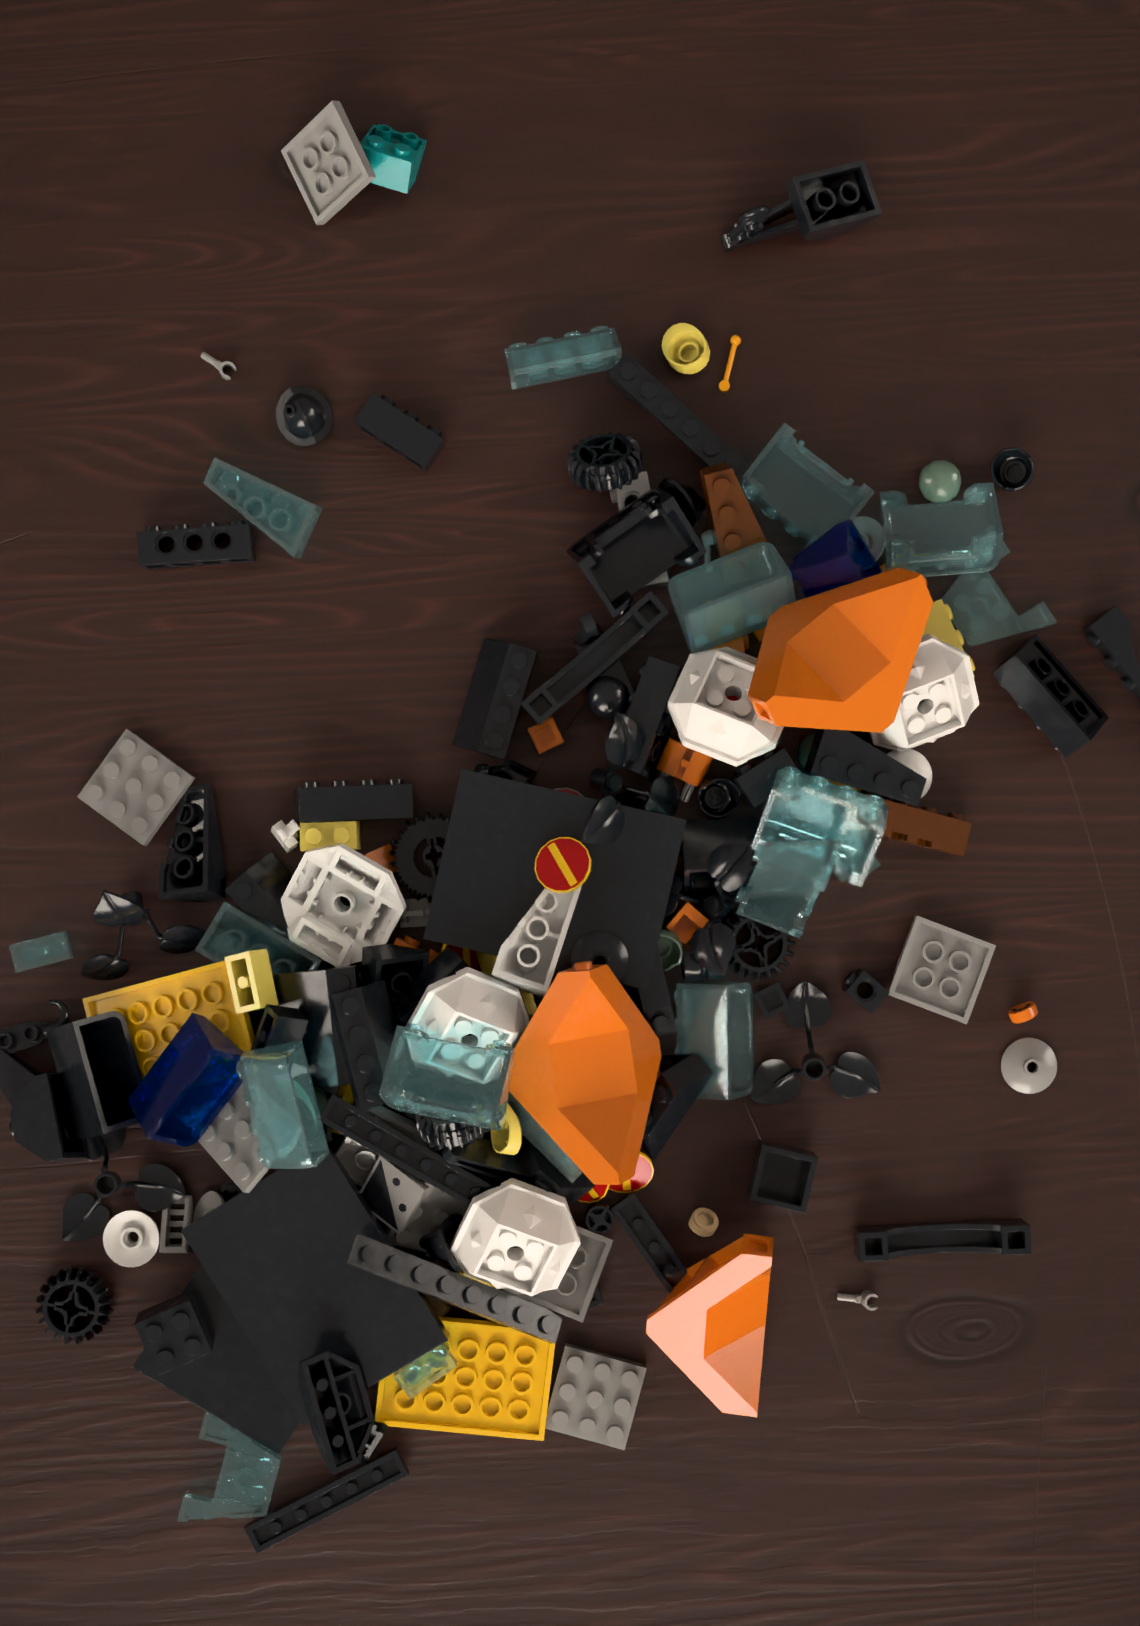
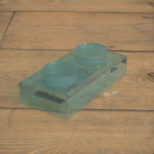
[9,931,73,973]
[394,1343,457,1399]

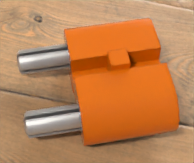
[656,737,713,802]

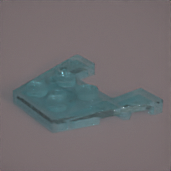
[941,531,1057,647]
[177,1411,282,1522]

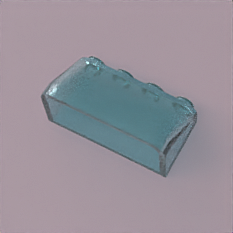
[668,542,796,654]
[674,982,754,1100]
[236,1040,329,1169]

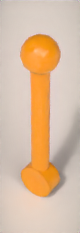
[719,335,741,392]

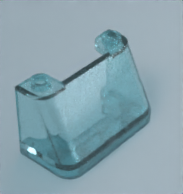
[879,483,1003,577]
[735,839,842,939]
[379,1023,515,1130]

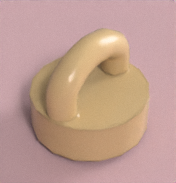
[688,1208,719,1237]

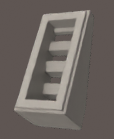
[159,1195,193,1254]

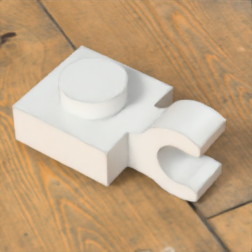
[271,819,301,853]

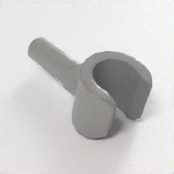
[200,352,236,380]
[701,530,714,569]
[837,1290,878,1311]

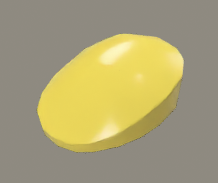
[662,323,710,375]
[490,1100,522,1155]

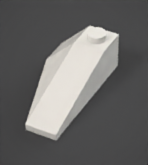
[491,885,582,997]

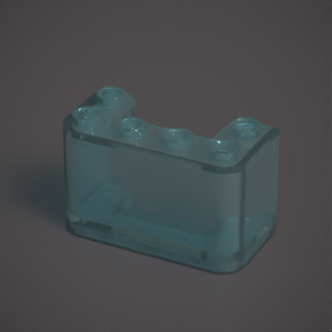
[739,422,875,554]
[751,766,889,887]

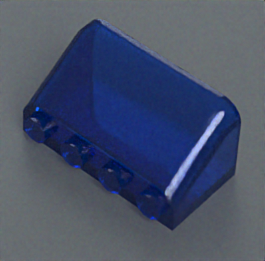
[790,519,883,598]
[127,1013,252,1147]

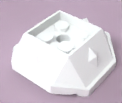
[868,633,979,752]
[668,647,784,767]
[281,843,407,967]
[402,967,530,1084]
[450,1178,581,1296]

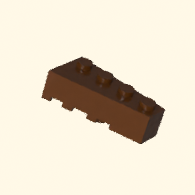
[699,462,781,585]
[850,792,972,856]

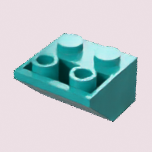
[360,124,427,194]

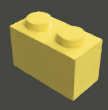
[299,821,361,851]
[224,949,279,1014]

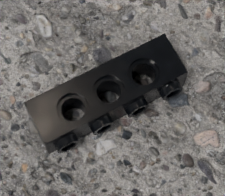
[137,520,256,570]

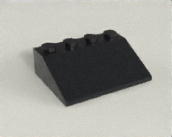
[273,965,361,1088]

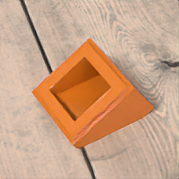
[364,843,398,873]

